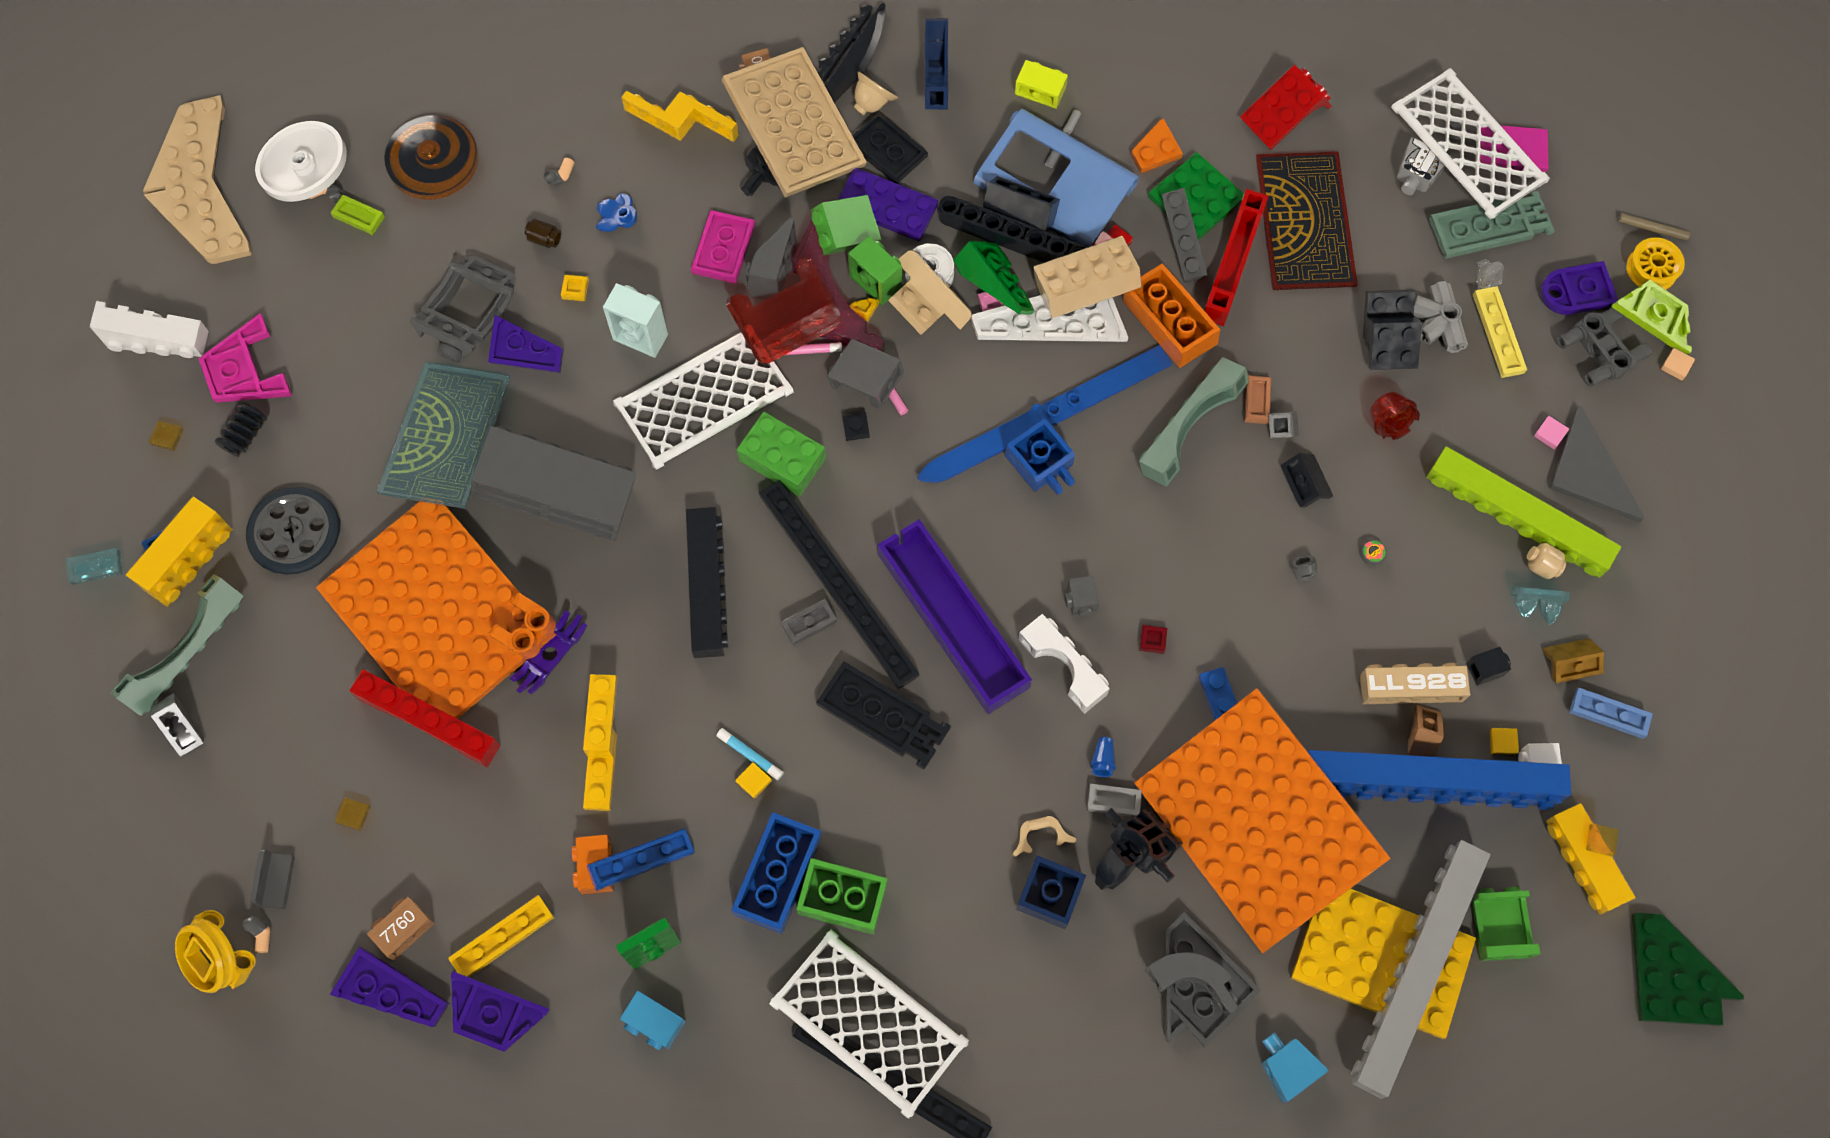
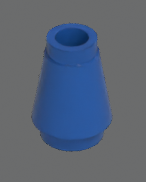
[1090,737,1116,777]

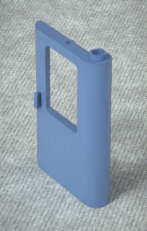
[974,109,1140,248]

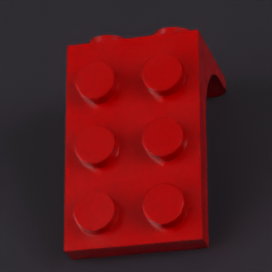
[1240,65,1332,150]

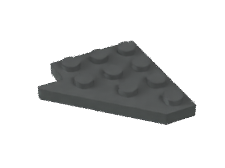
[1164,912,1261,1047]

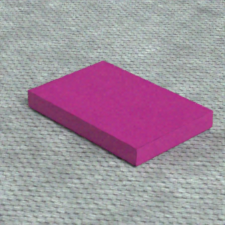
[1480,125,1548,173]
[691,210,756,284]

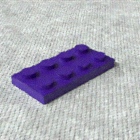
[838,168,939,242]

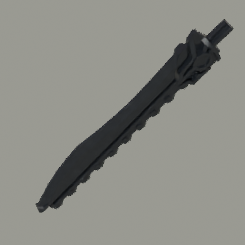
[741,3,886,197]

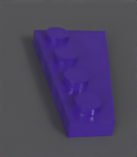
[330,947,450,1027]

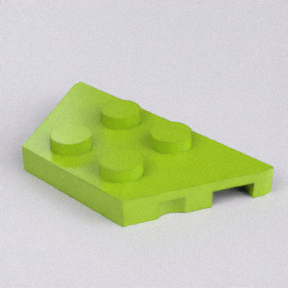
[1612,280,1692,355]

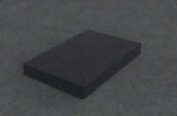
[852,111,928,184]

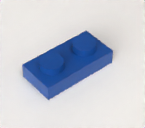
[1198,667,1237,720]

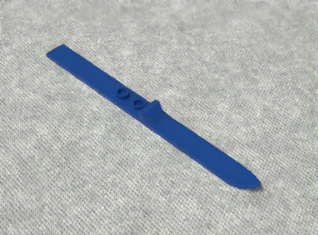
[917,345,1172,483]

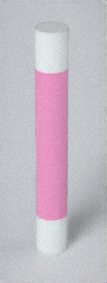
[770,342,842,356]

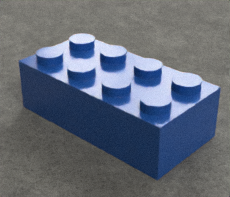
[731,812,822,935]

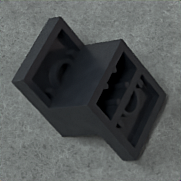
[1363,289,1422,370]

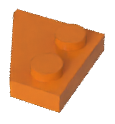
[1131,118,1183,174]

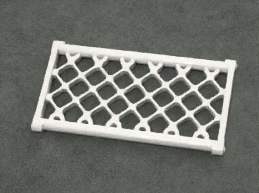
[1391,68,1550,220]
[613,325,794,470]
[769,929,969,1119]

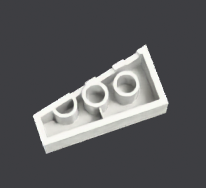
[90,301,209,358]

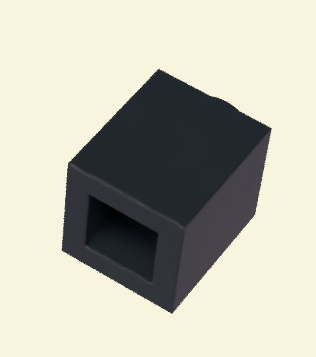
[1466,647,1511,686]

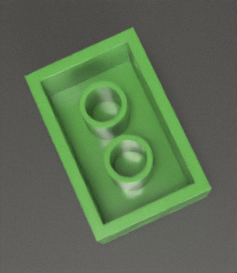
[737,412,826,497]
[796,858,888,935]

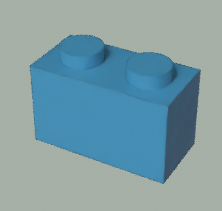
[620,991,686,1051]

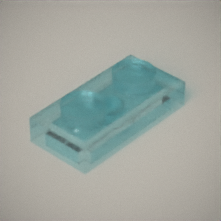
[66,548,122,585]

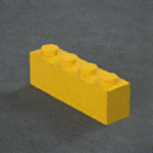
[1546,803,1636,915]

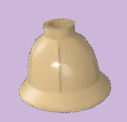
[854,72,899,116]

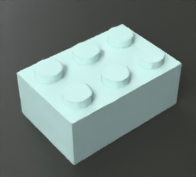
[603,283,668,358]

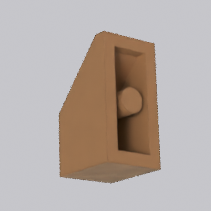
[1407,705,1444,757]

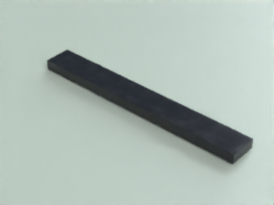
[793,1013,993,1138]

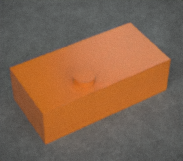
[1123,263,1221,368]

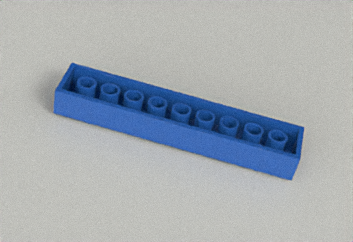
[1307,750,1571,810]

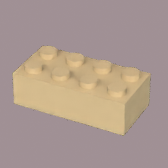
[1033,236,1141,318]

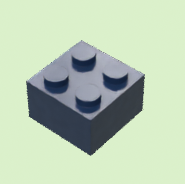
[1016,855,1086,929]

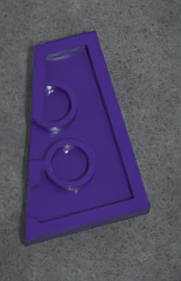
[488,315,564,373]

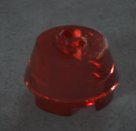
[1370,392,1420,440]

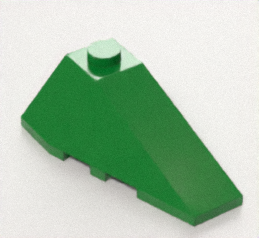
[953,241,1035,315]

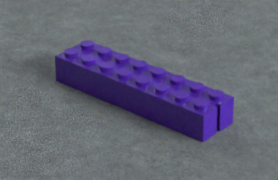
[877,519,1032,714]

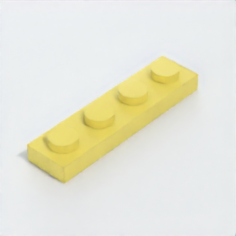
[1473,286,1527,378]

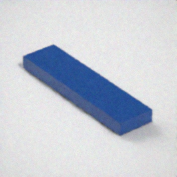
[586,828,695,891]

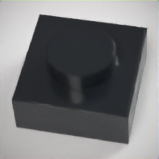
[842,412,870,441]

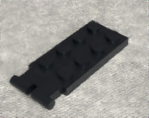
[816,661,951,770]

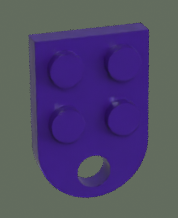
[1540,261,1618,315]

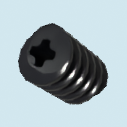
[215,403,268,457]

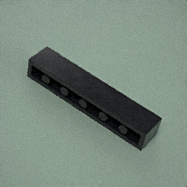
[686,507,728,658]

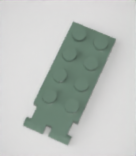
[1429,191,1555,259]

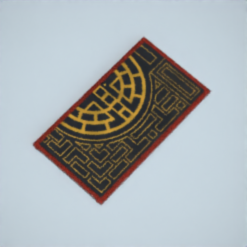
[1256,151,1358,290]

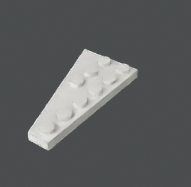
[970,295,1128,342]

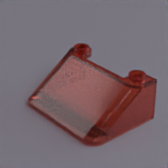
[726,254,841,364]

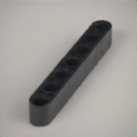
[938,196,1087,263]

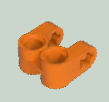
[488,592,556,659]

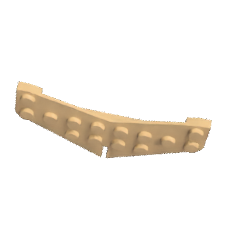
[143,95,252,264]

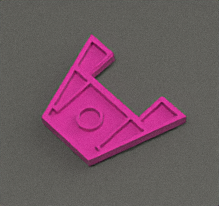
[198,313,292,403]

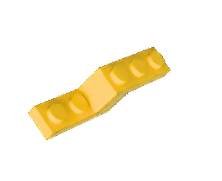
[621,91,739,142]
[583,674,617,811]

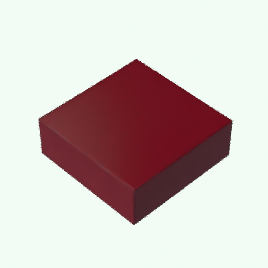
[1139,625,1168,654]

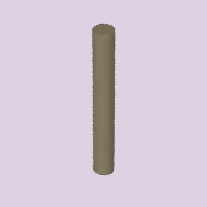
[1618,213,1690,241]

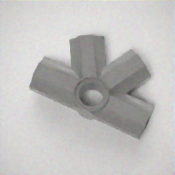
[1414,281,1468,353]

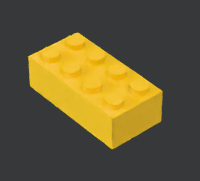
[126,497,233,607]

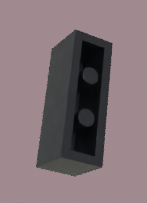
[983,176,1060,231]

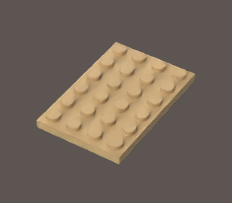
[722,47,867,198]

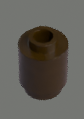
[524,219,562,248]

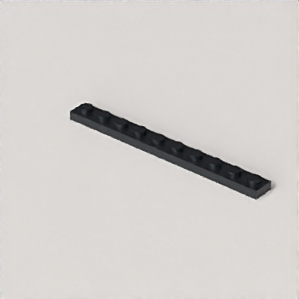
[759,480,919,690]

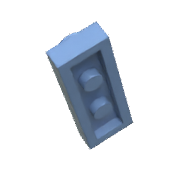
[1569,687,1653,739]

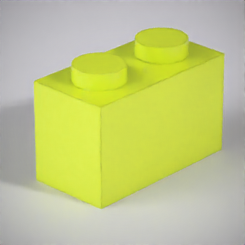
[1015,60,1068,109]

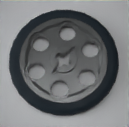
[246,487,340,575]

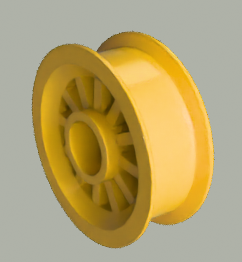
[1626,238,1685,290]

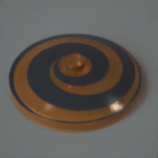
[384,115,479,200]

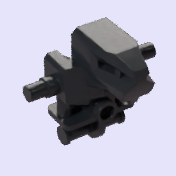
[1095,808,1183,890]

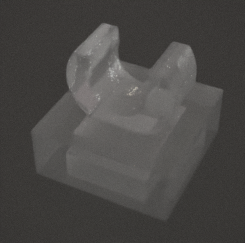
[1476,259,1504,290]

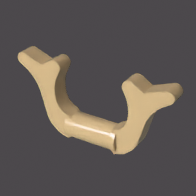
[1013,816,1076,857]

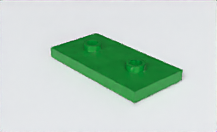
[616,918,681,970]

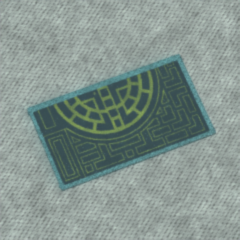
[377,362,510,509]

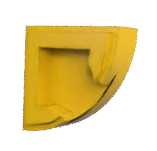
[847,298,879,322]

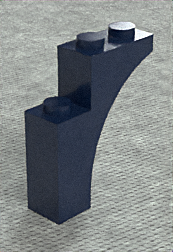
[925,18,948,110]

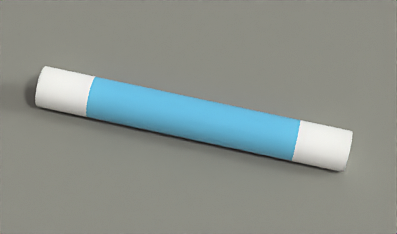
[716,728,784,780]

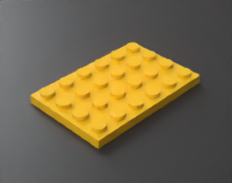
[1290,889,1476,1039]

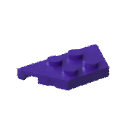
[451,971,550,1052]

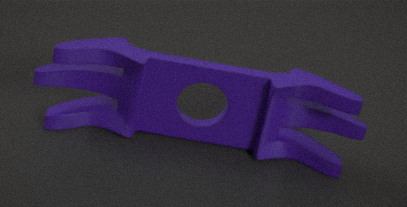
[510,610,587,695]

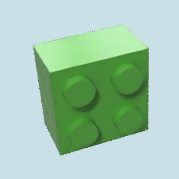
[848,236,902,306]

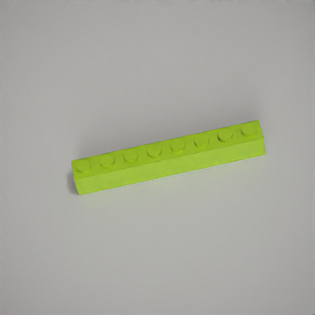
[1426,446,1622,578]

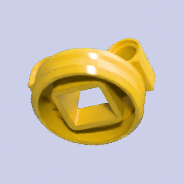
[175,910,256,993]

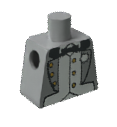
[1396,137,1451,195]

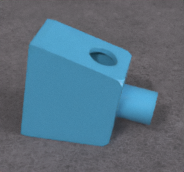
[1262,1032,1328,1103]

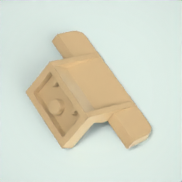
[888,250,972,335]

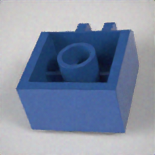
[1005,418,1075,495]

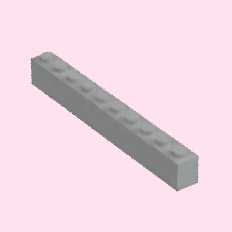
[1351,840,1491,1099]

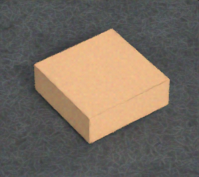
[1661,348,1695,381]

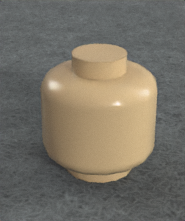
[1527,543,1567,579]

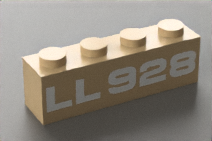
[1360,663,1470,704]

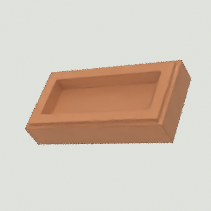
[1244,375,1271,424]

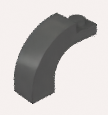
[1145,953,1239,1017]

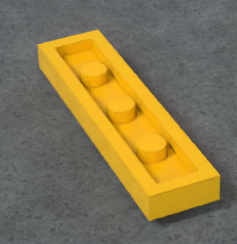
[448,895,554,978]

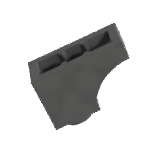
[151,693,204,757]

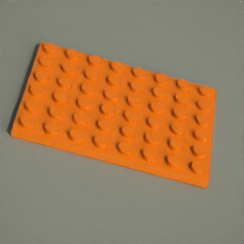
[316,499,556,719]
[1135,688,1391,954]

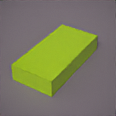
[331,195,385,235]

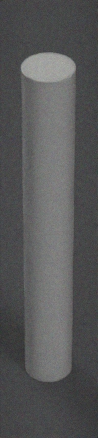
[1045,110,1081,168]

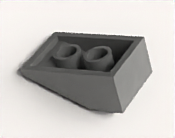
[746,218,796,303]

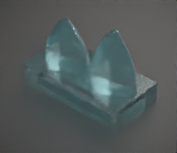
[1512,586,1570,625]

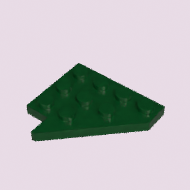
[1632,913,1744,1026]

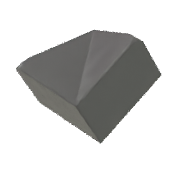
[1269,411,1298,438]

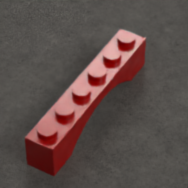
[1204,189,1268,327]
[349,669,500,768]

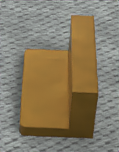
[1543,638,1604,683]

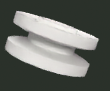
[905,243,954,288]

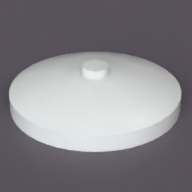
[255,121,347,202]

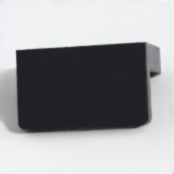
[1281,453,1333,508]

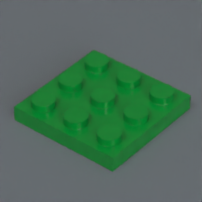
[1148,152,1244,241]

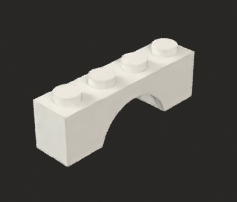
[1018,614,1110,714]

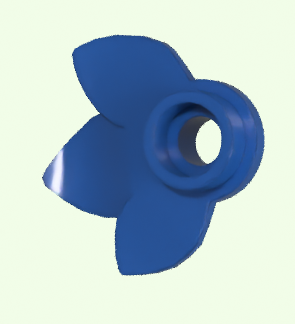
[596,193,637,232]

